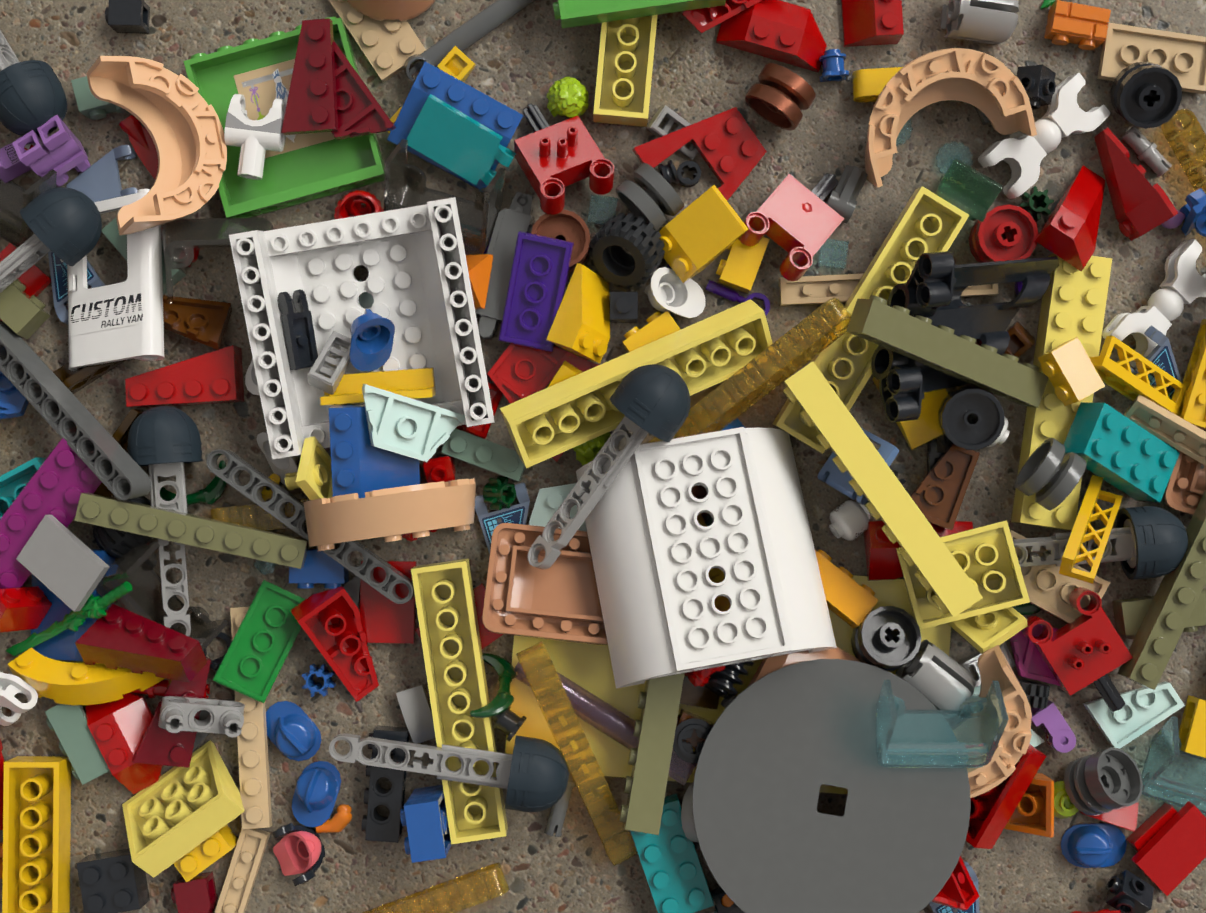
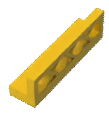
[1177,319,1206,430]
[1089,336,1187,415]
[320,367,436,405]
[1059,475,1123,584]

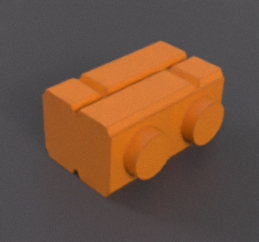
[1044,0,1111,50]

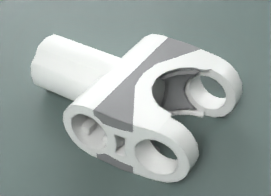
[224,94,286,180]

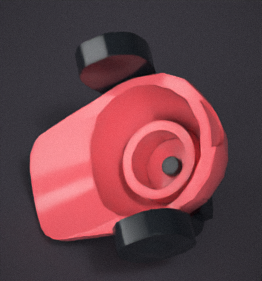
[272,823,325,886]

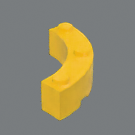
[7,647,165,705]

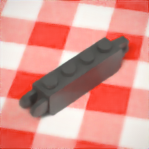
[475,192,534,340]

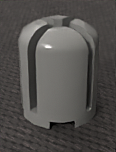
[940,0,1019,45]
[895,639,976,719]

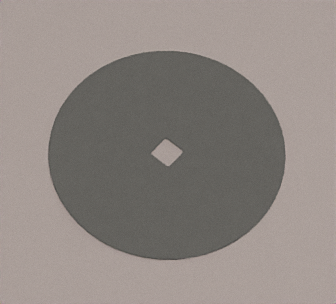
[693,659,971,913]

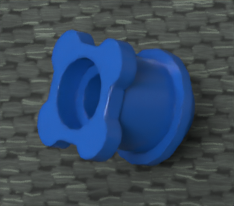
[819,49,849,82]

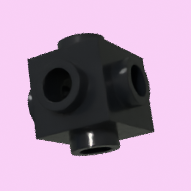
[1017,64,1056,110]
[1106,870,1154,913]

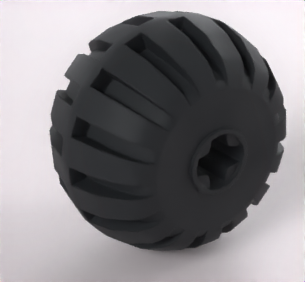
[93,496,153,559]

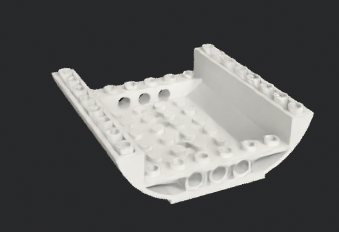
[229,197,495,460]
[576,427,837,689]

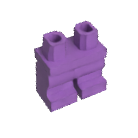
[12,115,91,187]

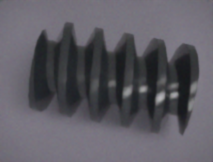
[705,661,754,699]

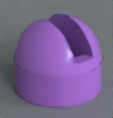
[1162,209,1186,229]

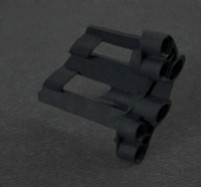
[871,251,1059,423]

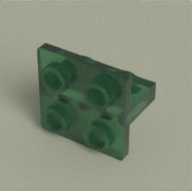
[935,158,1003,222]

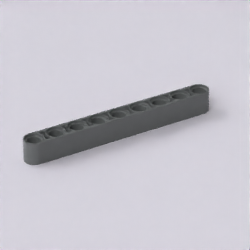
[0,321,151,500]
[206,449,415,604]

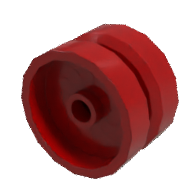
[969,204,1039,263]

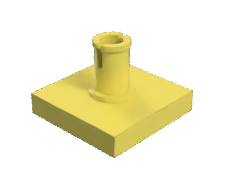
[284,436,333,500]
[948,607,1028,654]

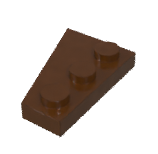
[163,295,232,350]
[910,443,980,530]

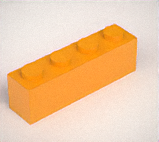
[815,549,879,629]

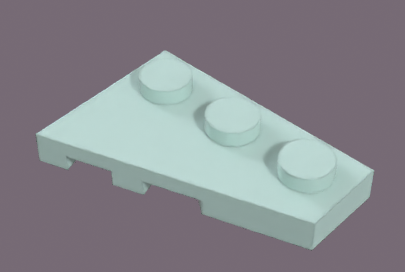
[1083,681,1185,749]

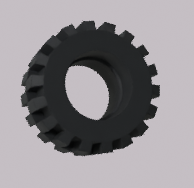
[589,213,665,289]

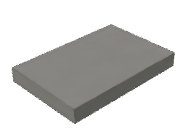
[16,514,110,612]

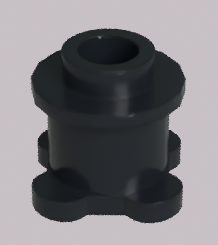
[492,707,527,742]

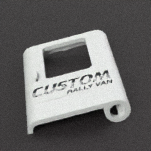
[67,189,165,371]

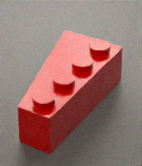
[125,345,244,409]

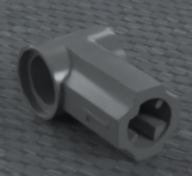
[826,165,868,224]

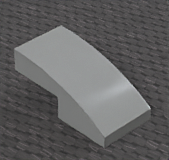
[396,684,436,744]

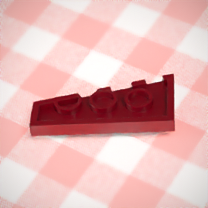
[281,18,338,135]
[132,658,211,768]

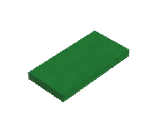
[213,580,306,703]

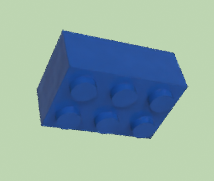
[400,785,452,863]

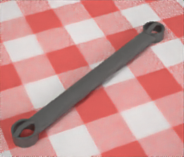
[404,0,535,82]

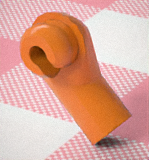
[316,804,352,833]

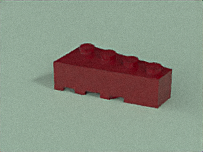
[75,604,208,683]

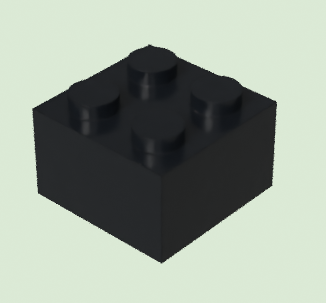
[76,848,150,913]

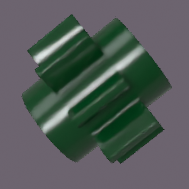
[1018,186,1054,222]
[483,476,516,510]

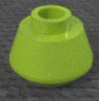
[1054,781,1079,819]

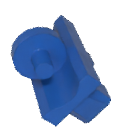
[1180,188,1206,237]

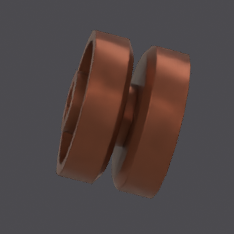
[745,63,816,131]
[531,209,591,276]

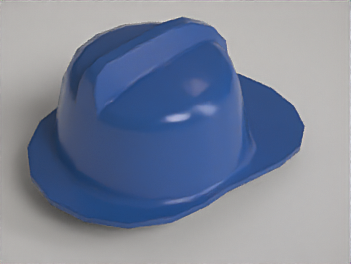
[350,309,395,372]
[266,701,322,761]
[291,761,341,827]
[1061,823,1127,868]

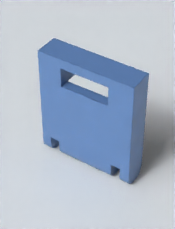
[818,428,899,505]

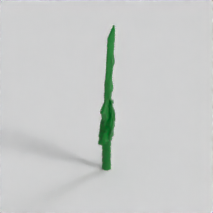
[6,581,133,657]

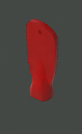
[119,115,158,179]

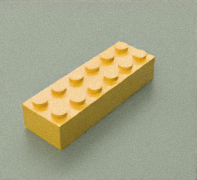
[2,756,71,913]

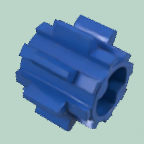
[301,663,336,697]

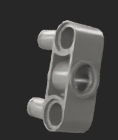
[158,696,245,738]

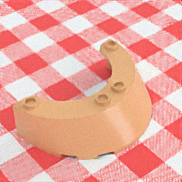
[865,48,1037,188]
[86,56,227,235]
[304,478,476,551]
[951,645,1032,798]

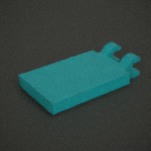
[404,94,516,190]

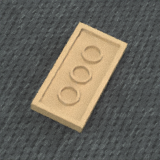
[328,0,426,83]
[1097,23,1206,94]
[1010,530,1110,623]

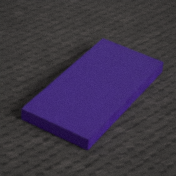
[499,231,574,352]

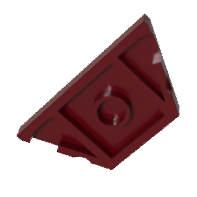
[332,41,396,140]

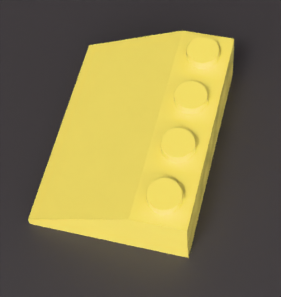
[896,520,1030,630]
[122,740,244,878]

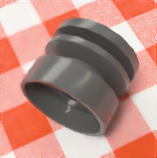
[1064,748,1143,816]

